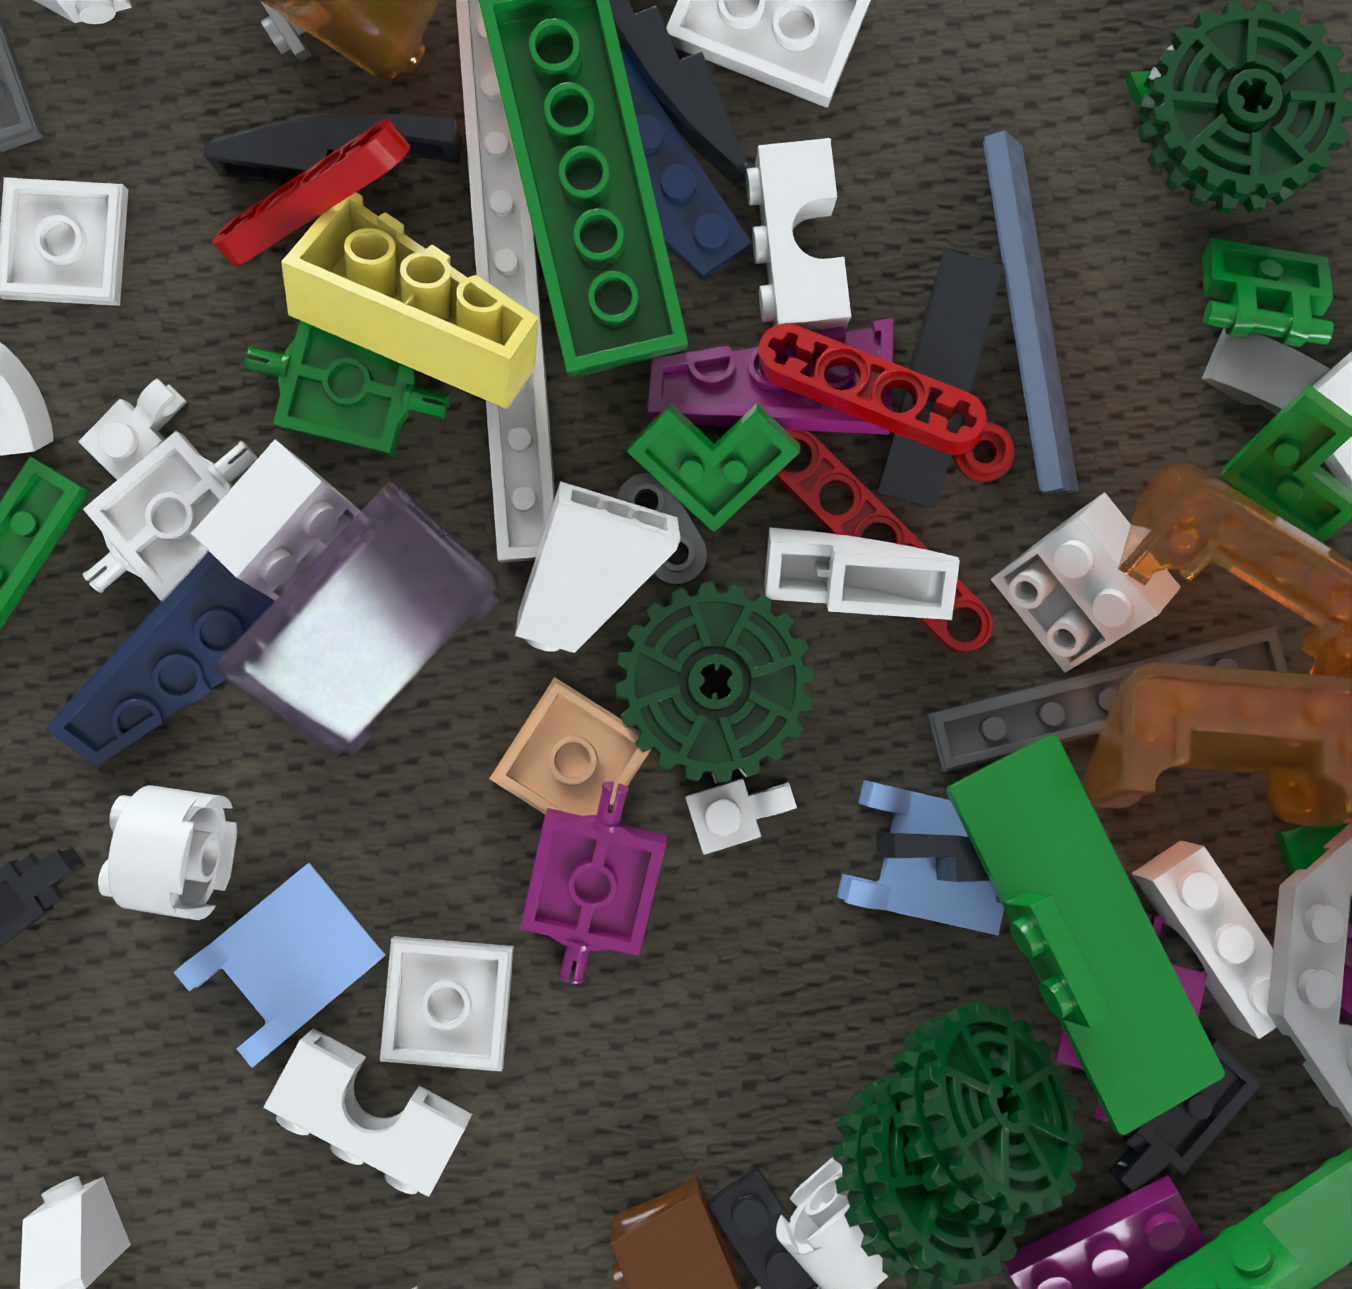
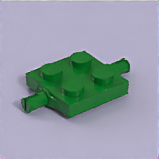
[244,320,451,457]

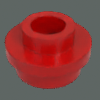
[954,422,1015,483]

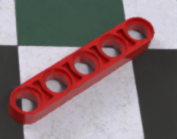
[774,430,993,653]

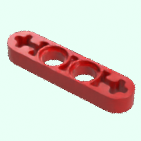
[212,119,410,267]
[759,323,987,455]

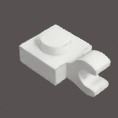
[78,379,187,480]
[685,778,797,855]

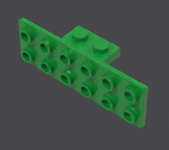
[947,734,1225,1135]
[1142,1147,1352,1289]

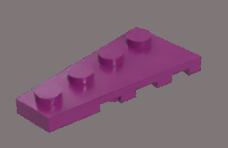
[648,318,893,435]

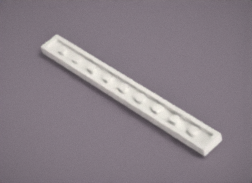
[456,0,555,563]

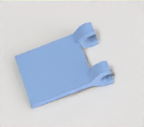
[837,780,1004,935]
[174,863,386,1068]

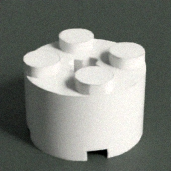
[98,785,237,920]
[776,1157,888,1289]

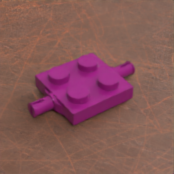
[520,781,667,984]

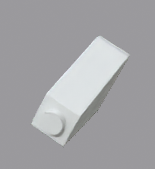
[515,482,680,653]

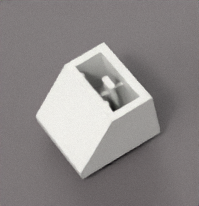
[191,440,377,614]
[991,492,1181,673]

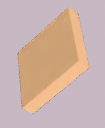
[489,677,651,816]

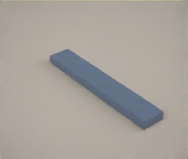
[983,130,1079,495]

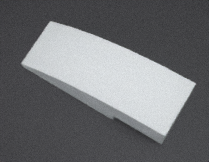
[764,527,960,620]

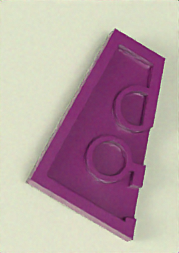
[1004,1175,1207,1289]

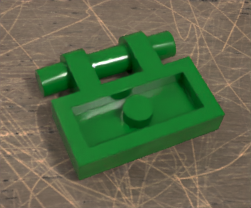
[1202,238,1334,347]

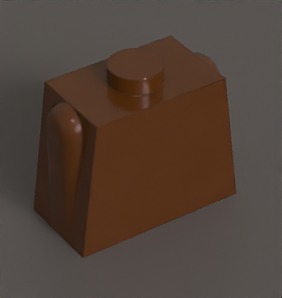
[610,1175,744,1289]

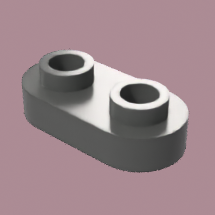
[617,473,707,586]

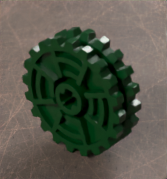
[1137,0,1352,214]
[615,582,816,783]
[890,1002,1084,1228]
[833,1072,1026,1289]

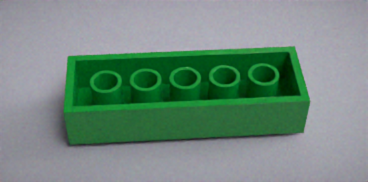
[479,0,688,379]

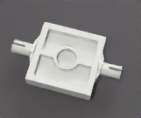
[83,431,258,601]

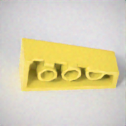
[281,192,539,409]

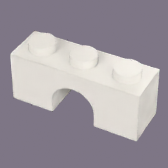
[746,138,851,334]
[1131,840,1277,1039]
[263,1028,472,1197]

